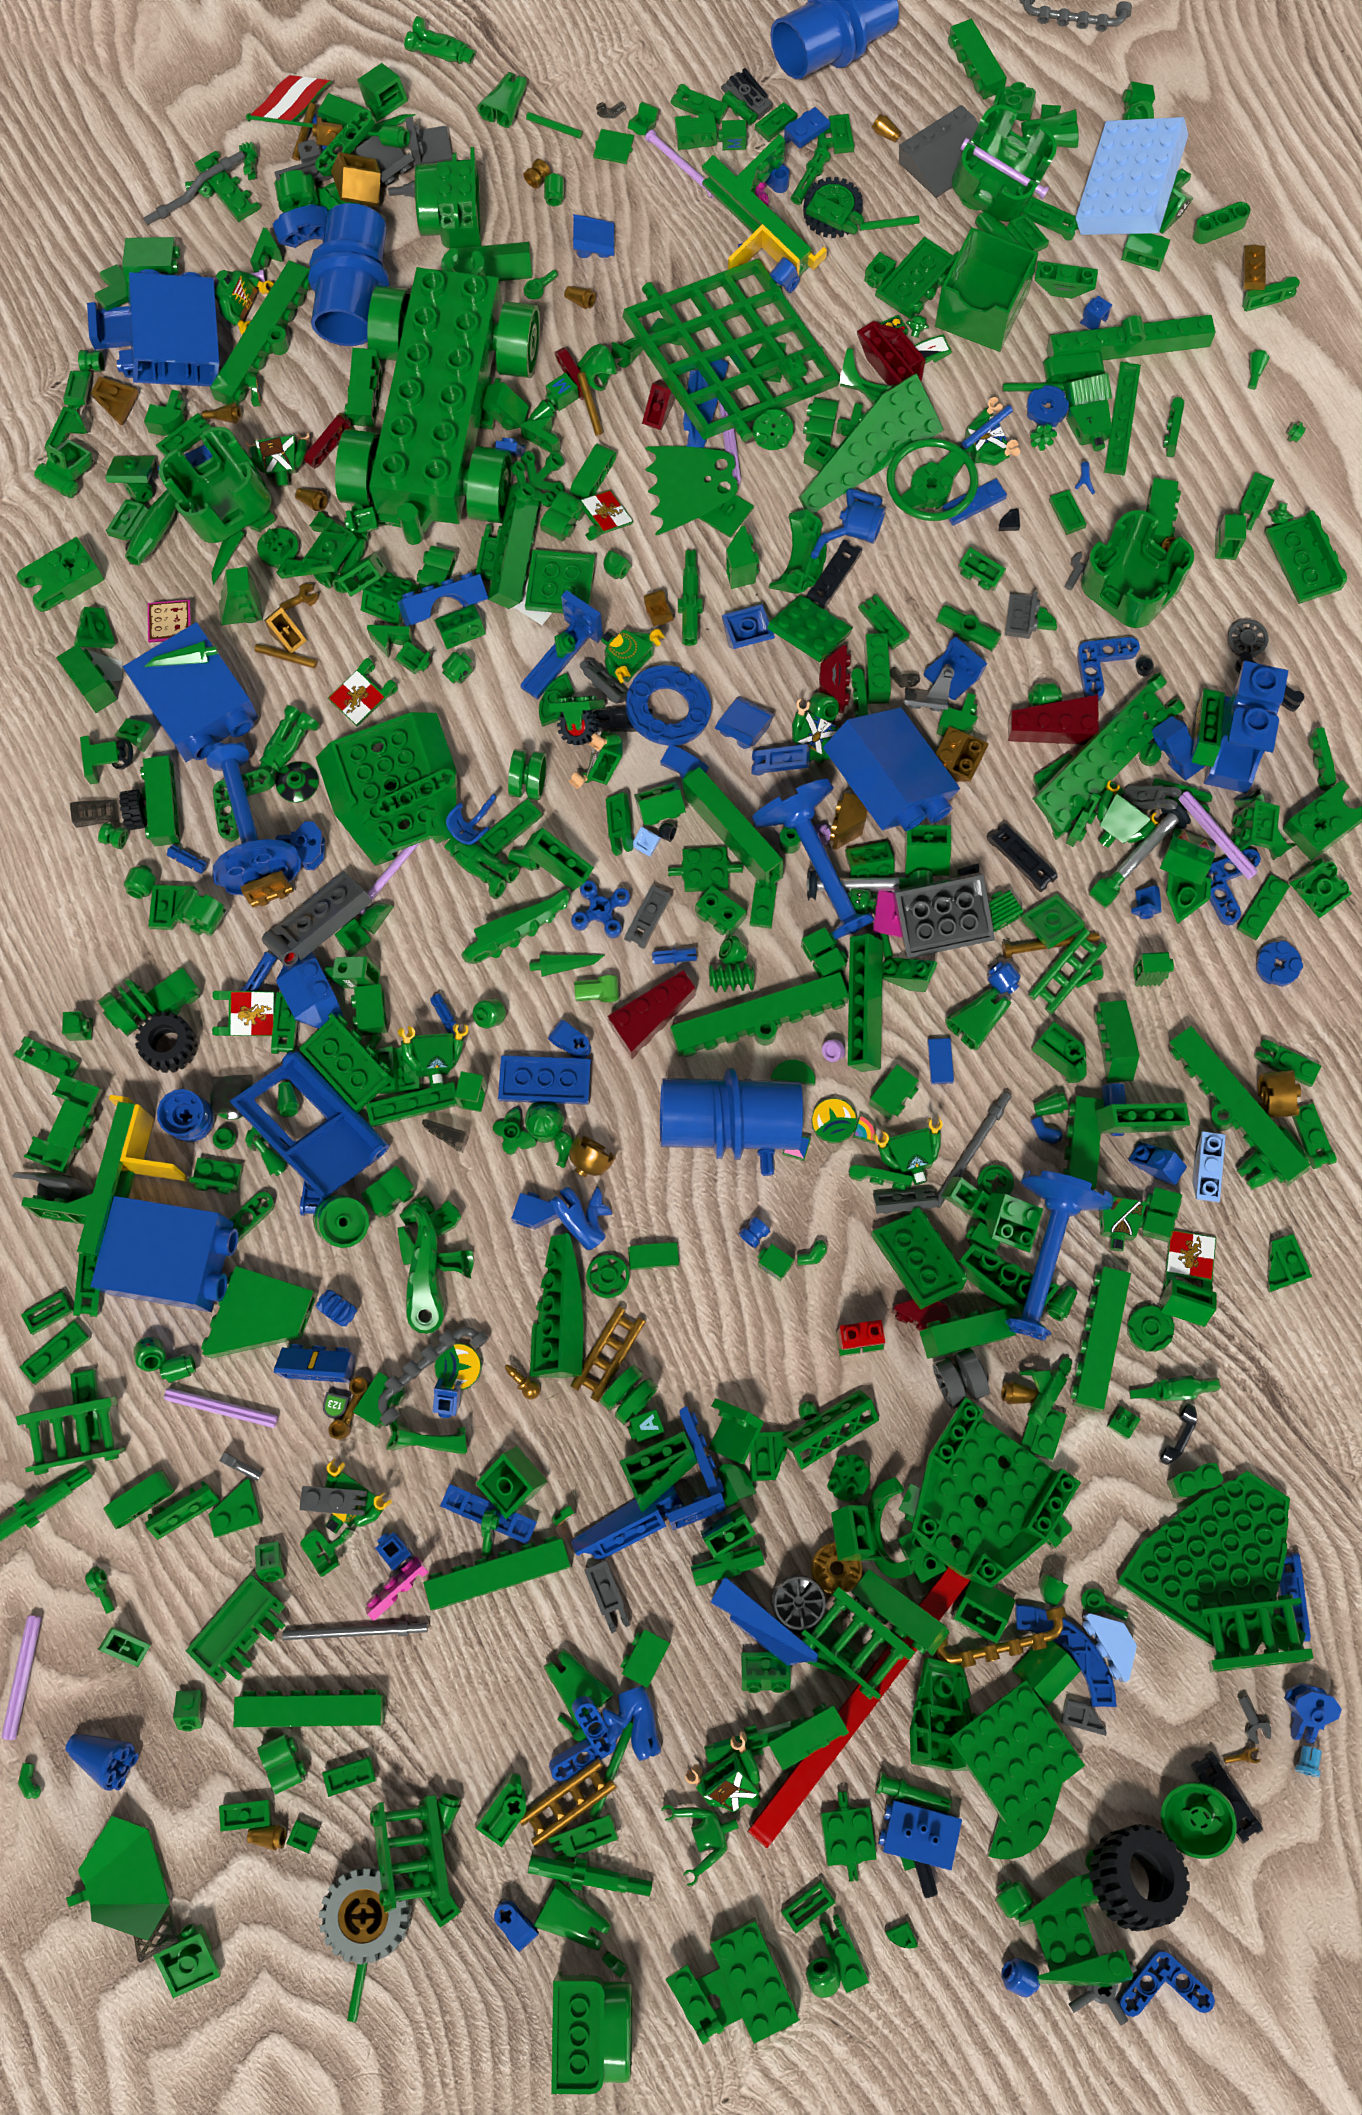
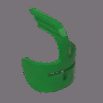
[300,1528,354,1577]

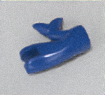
[550,1187,612,1250]
[603,1685,661,1761]

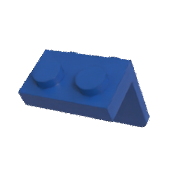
[924,637,988,700]

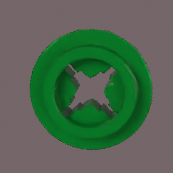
[977,1165,1014,1196]

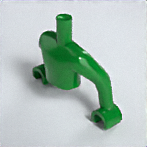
[661,1805,739,1887]

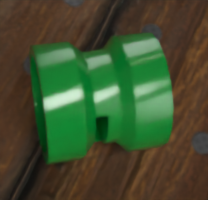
[78,350,104,372]
[98,822,128,849]

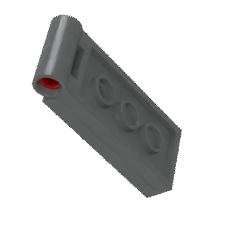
[262,871,373,966]

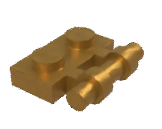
[240,870,294,908]

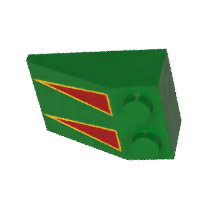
[1159,827,1216,885]

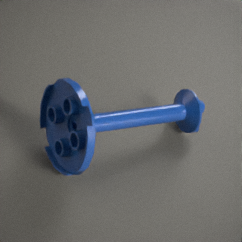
[206,742,301,896]
[752,779,875,940]
[1005,1170,1114,1341]

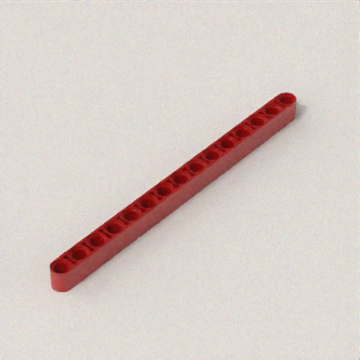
[747,1567,970,1848]

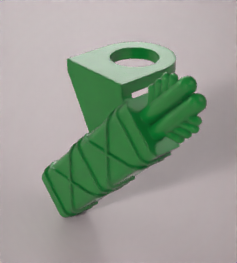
[44,405,88,450]
[1019,1357,1072,1425]

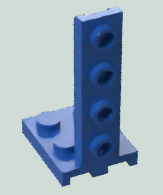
[520,590,603,700]
[667,1406,726,1531]

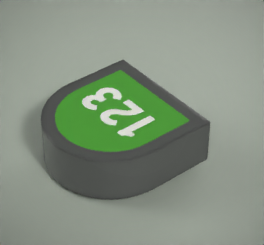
[323,1392,350,1419]

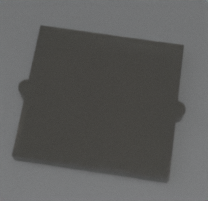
[210,1074,253,1114]

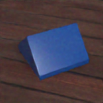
[722,604,775,649]

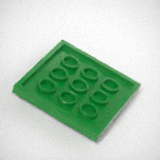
[947,1680,1085,1826]

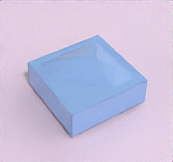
[633,827,661,857]

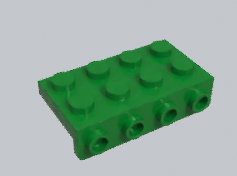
[875,237,959,320]
[1265,510,1347,604]
[299,1012,394,1112]
[871,1207,967,1309]

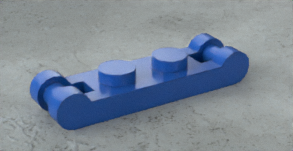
[1278,1552,1311,1642]

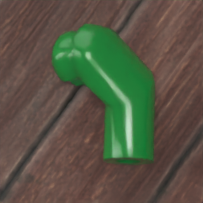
[185,181,213,198]
[797,1240,828,1266]
[18,1762,41,1800]

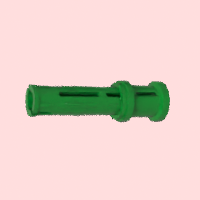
[790,147,831,205]
[875,1771,952,1814]

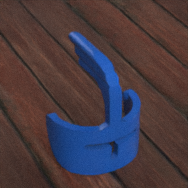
[446,794,496,845]

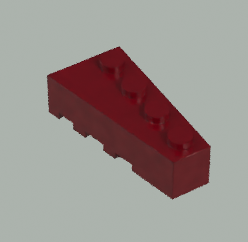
[1008,695,1099,745]
[607,970,696,1059]

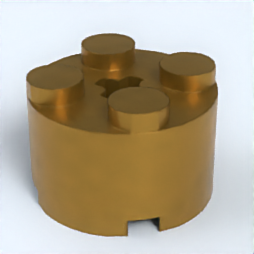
[1257,1071,1301,1118]

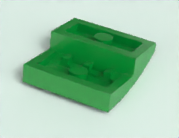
[374,1046,423,1094]

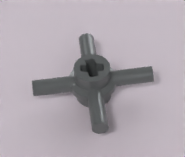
[1068,1962,1137,2025]

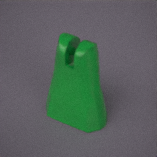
[477,72,527,128]
[1021,109,1079,148]
[945,987,1012,1050]
[1236,1126,1309,1190]
[544,1649,614,1727]
[533,1880,612,1951]

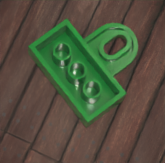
[684,1917,800,2044]

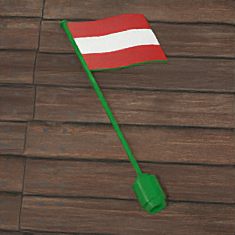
[246,75,410,148]

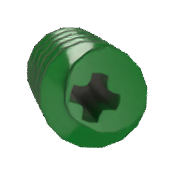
[708,963,754,993]

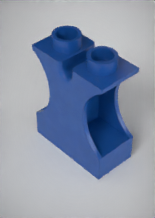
[1204,661,1289,793]

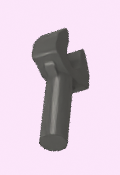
[1065,553,1086,590]
[219,1452,262,1482]
[1238,1696,1271,1744]

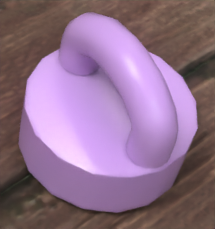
[814,824,831,846]
[822,1039,845,1062]

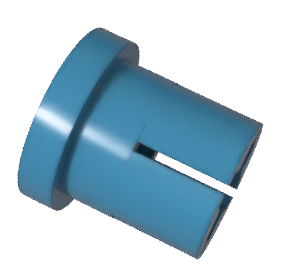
[1295,1746,1322,1778]

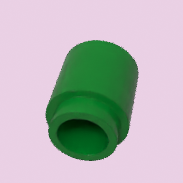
[544,173,564,207]
[779,827,801,854]
[159,1354,196,1383]

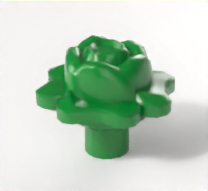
[906,315,929,338]
[1268,502,1294,524]

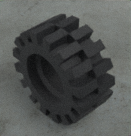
[119,789,147,831]

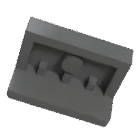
[1004,591,1040,639]

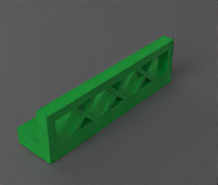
[782,1389,879,1470]

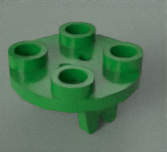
[752,408,793,451]
[257,528,300,569]
[827,1455,871,1502]

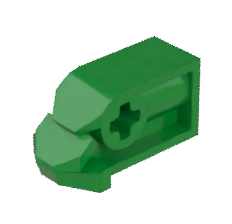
[1032,1022,1087,1083]
[474,1772,526,1848]

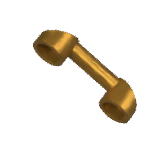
[328,1377,370,1440]

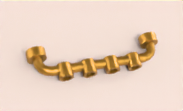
[936,1606,1067,1668]

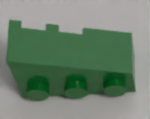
[344,347,383,427]
[219,567,263,626]
[56,646,117,713]
[1094,1000,1140,1083]
[619,1431,698,1512]
[767,1702,849,1770]

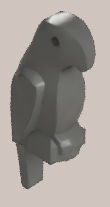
[13,1172,94,1201]

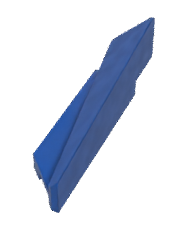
[683,359,728,448]
[571,1485,682,1560]
[710,1577,818,1666]

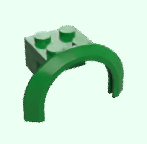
[831,1477,916,1578]

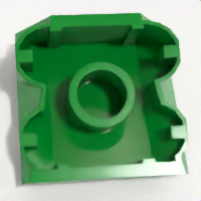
[1289,858,1352,918]

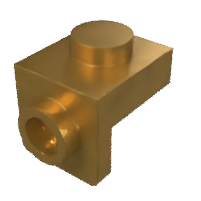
[312,117,342,148]
[643,590,673,627]

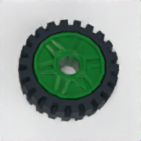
[803,177,863,238]

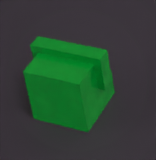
[357,63,408,122]

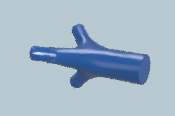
[1075,462,1095,494]

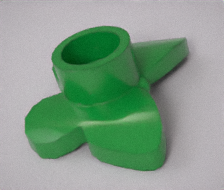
[492,1108,537,1155]

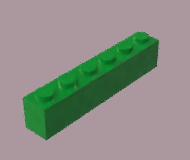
[488,482,541,609]
[847,934,883,1072]
[1070,1266,1131,1412]
[423,1536,571,1611]
[233,1689,385,1728]

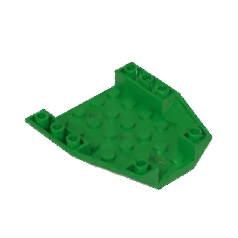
[316,712,457,866]
[911,1397,1081,1588]

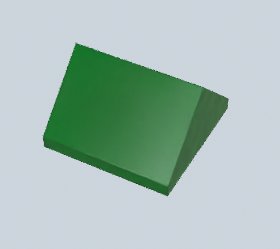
[1012,1641,1081,1706]

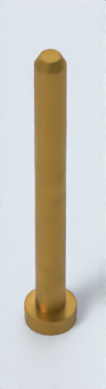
[1002,932,1100,959]

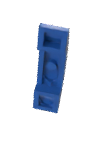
[440,1484,537,1544]

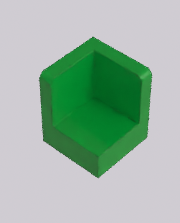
[334,918,371,957]
[1046,1517,1072,1549]

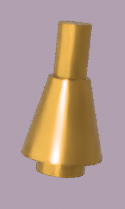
[202,403,241,424]

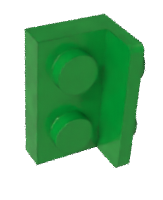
[434,605,485,649]
[845,841,894,878]
[189,1158,243,1195]
[741,1652,791,1693]

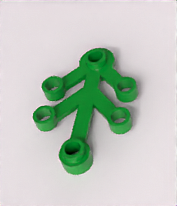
[511,451,565,507]

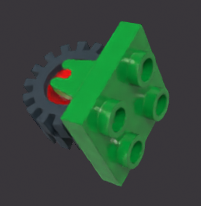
[549,695,605,745]

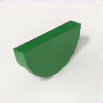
[770,1060,815,1086]

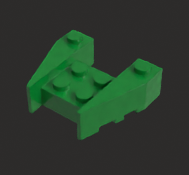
[1018,1873,1133,1987]

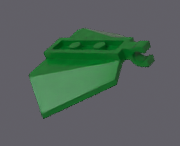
[66,1815,170,1941]

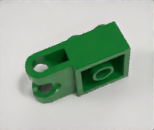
[17,536,104,612]
[1282,780,1362,862]

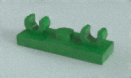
[145,1481,220,1540]

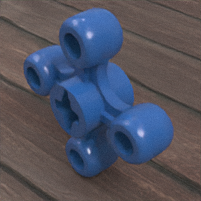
[571,880,630,939]

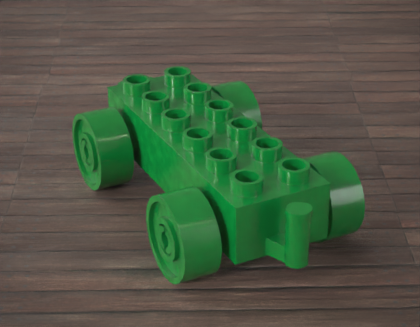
[335,248,540,545]

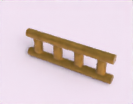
[571,1306,646,1403]
[520,1758,617,1848]

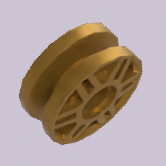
[810,1542,862,1594]

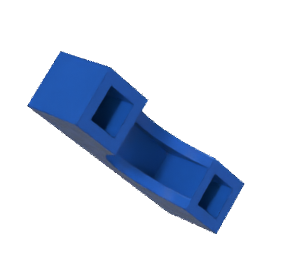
[397,573,489,626]

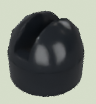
[1136,658,1154,677]
[658,823,677,842]

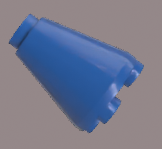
[65,1734,139,1791]

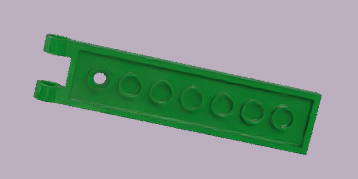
[1032,672,1185,832]

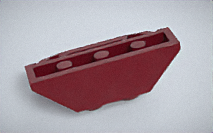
[857,321,926,386]

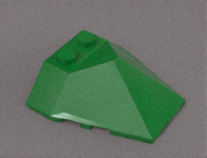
[910,1658,976,1771]

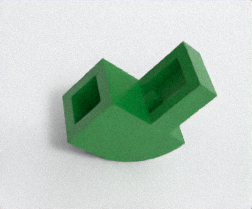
[144,390,186,436]
[936,693,978,736]

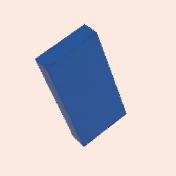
[927,1038,954,1085]

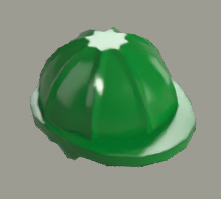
[1122,100,1154,120]
[525,1103,564,1143]

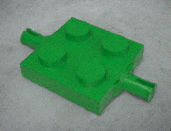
[668,847,743,892]
[820,1791,877,1882]

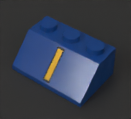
[274,1344,355,1383]

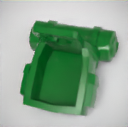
[34,440,93,499]

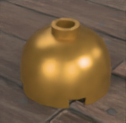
[569,1134,616,1177]

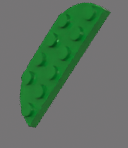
[987,1784,1062,1860]

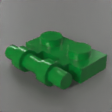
[817,114,854,156]

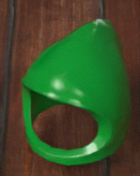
[577,344,618,391]

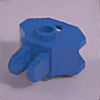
[275,821,325,870]
[1284,1683,1342,1744]

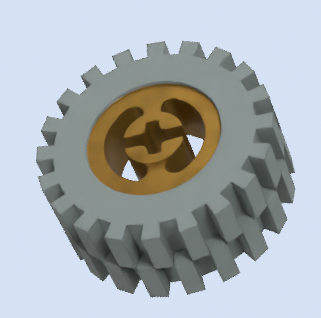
[319,1867,412,1964]

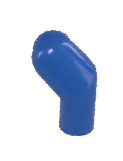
[1031,1117,1063,1144]

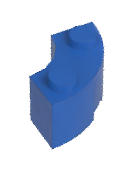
[272,204,328,248]
[1152,716,1205,781]

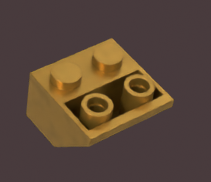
[331,152,381,207]
[936,726,989,782]
[830,793,868,850]

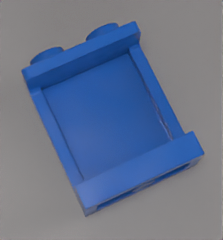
[87,302,131,350]

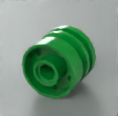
[97,977,158,1037]

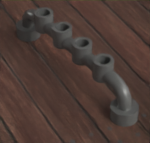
[1019,0,1132,32]
[378,1327,489,1426]

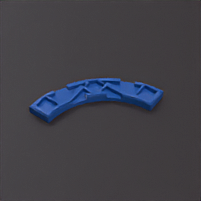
[1015,1604,1117,1707]

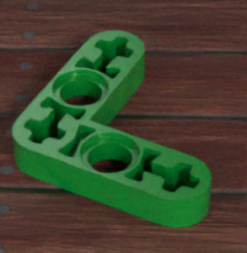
[213,769,275,842]

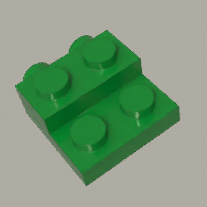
[153,1923,221,1999]

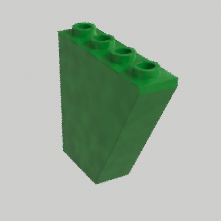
[201,1266,318,1359]

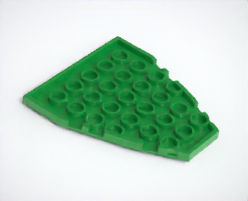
[1117,1471,1290,1658]

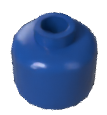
[987,961,1021,994]
[1001,1957,1040,1998]

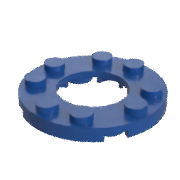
[625,665,711,746]

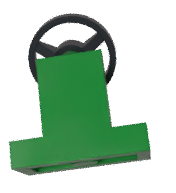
[80,736,133,785]

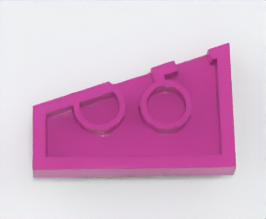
[365,1556,428,1621]

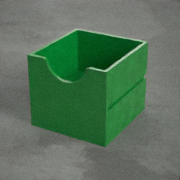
[935,227,1038,352]

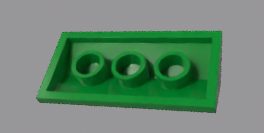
[449,242,532,281]

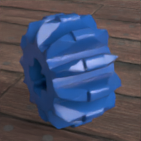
[316,1290,357,1326]

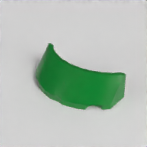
[769,509,826,594]

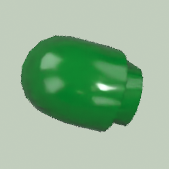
[124,483,153,504]
[603,550,632,579]

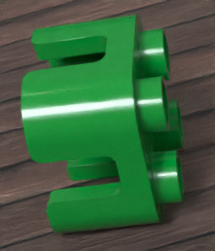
[952,105,1057,222]
[159,427,271,543]
[1081,510,1194,628]

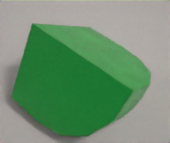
[357,903,394,935]
[717,1464,757,1508]
[1038,1574,1069,1608]

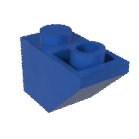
[1128,1142,1187,1185]
[511,1192,559,1230]

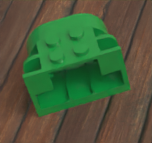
[415,147,481,249]
[551,1971,632,2095]

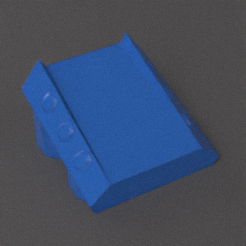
[573,214,614,258]
[715,697,775,749]

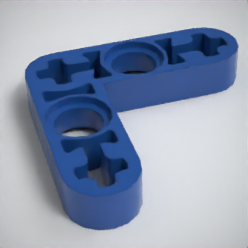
[1077,637,1140,701]
[1208,849,1261,926]
[549,1696,616,1781]
[1118,1950,1215,2017]

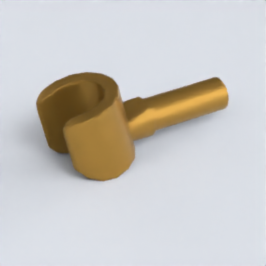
[1223,1748,1261,1764]

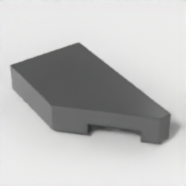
[1060,1699,1107,1736]

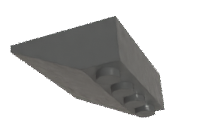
[899,105,979,198]
[892,872,995,958]

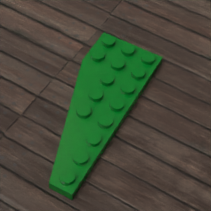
[798,373,944,514]

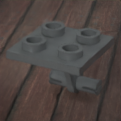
[904,664,954,712]

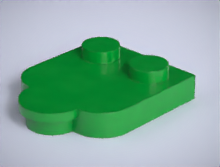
[993,82,1036,121]

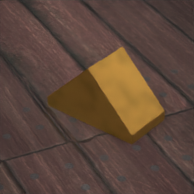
[264,607,307,653]

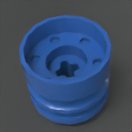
[157,1089,215,1143]

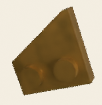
[91,376,138,425]

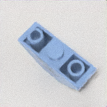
[1192,1132,1226,1203]
[1082,1614,1137,1682]

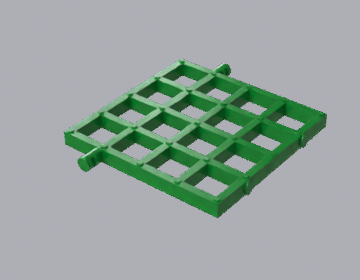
[622,258,841,442]

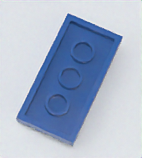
[498,1056,591,1105]

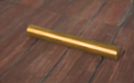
[292,103,317,161]
[577,372,603,436]
[255,644,317,669]

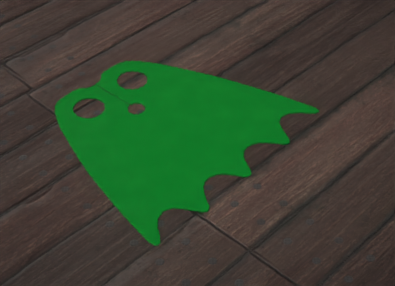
[645,446,738,535]

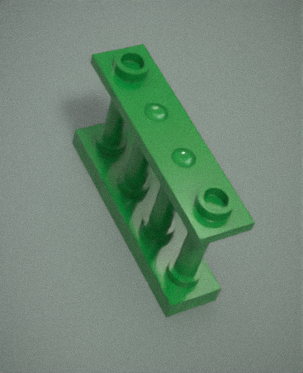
[16,1395,126,1475]
[801,1587,915,1700]
[1199,1594,1314,1673]
[370,1795,450,1913]

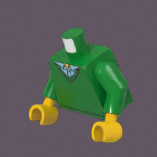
[398,1023,468,1087]
[872,1116,943,1185]

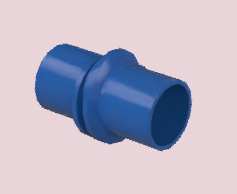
[770,0,899,79]
[308,203,390,346]
[660,1068,803,1160]

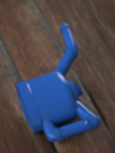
[811,488,886,559]

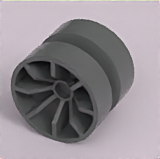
[932,1348,990,1410]
[771,1574,825,1630]

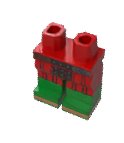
[835,1320,885,1357]

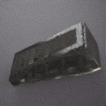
[70,799,119,828]
[422,1119,468,1153]

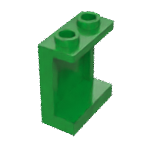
[122,237,180,282]

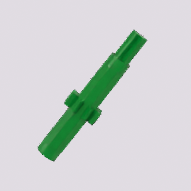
[678,550,703,646]
[0,1466,93,1542]
[704,1717,808,1764]
[527,1854,653,1897]

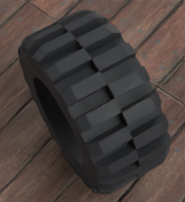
[1089,1824,1190,1932]

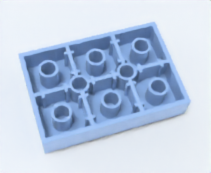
[1076,117,1188,235]

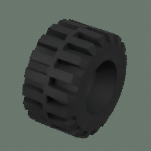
[135,1012,198,1073]

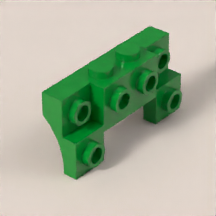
[24,1074,103,1173]

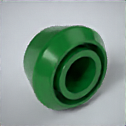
[719,936,747,965]

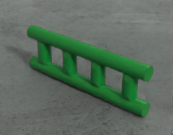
[1028,928,1107,1015]

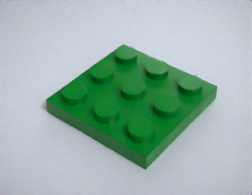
[525,550,595,614]
[767,595,853,662]

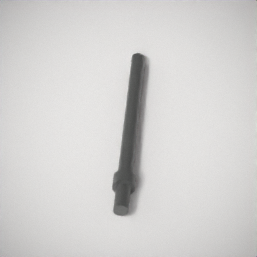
[936,1092,1012,1208]
[282,1621,428,1640]

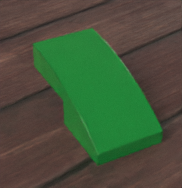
[628,1242,679,1270]

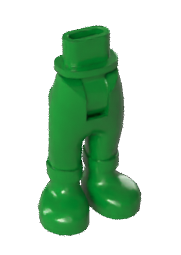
[404,16,475,64]
[313,530,369,593]
[257,705,320,775]
[444,837,520,899]

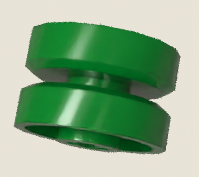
[508,749,547,800]
[313,1194,369,1248]
[599,1364,659,1425]

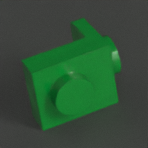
[628,101,658,136]
[836,403,864,437]
[344,507,379,535]
[394,641,431,675]
[429,1200,461,1238]
[173,1690,203,1732]

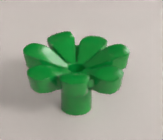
[1030,423,1057,451]

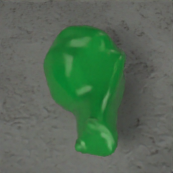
[554,1131,574,1168]

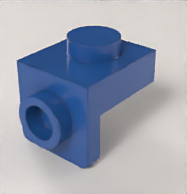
[1131,885,1162,919]

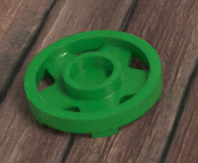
[586,1255,630,1299]

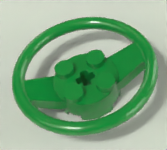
[886,438,978,521]

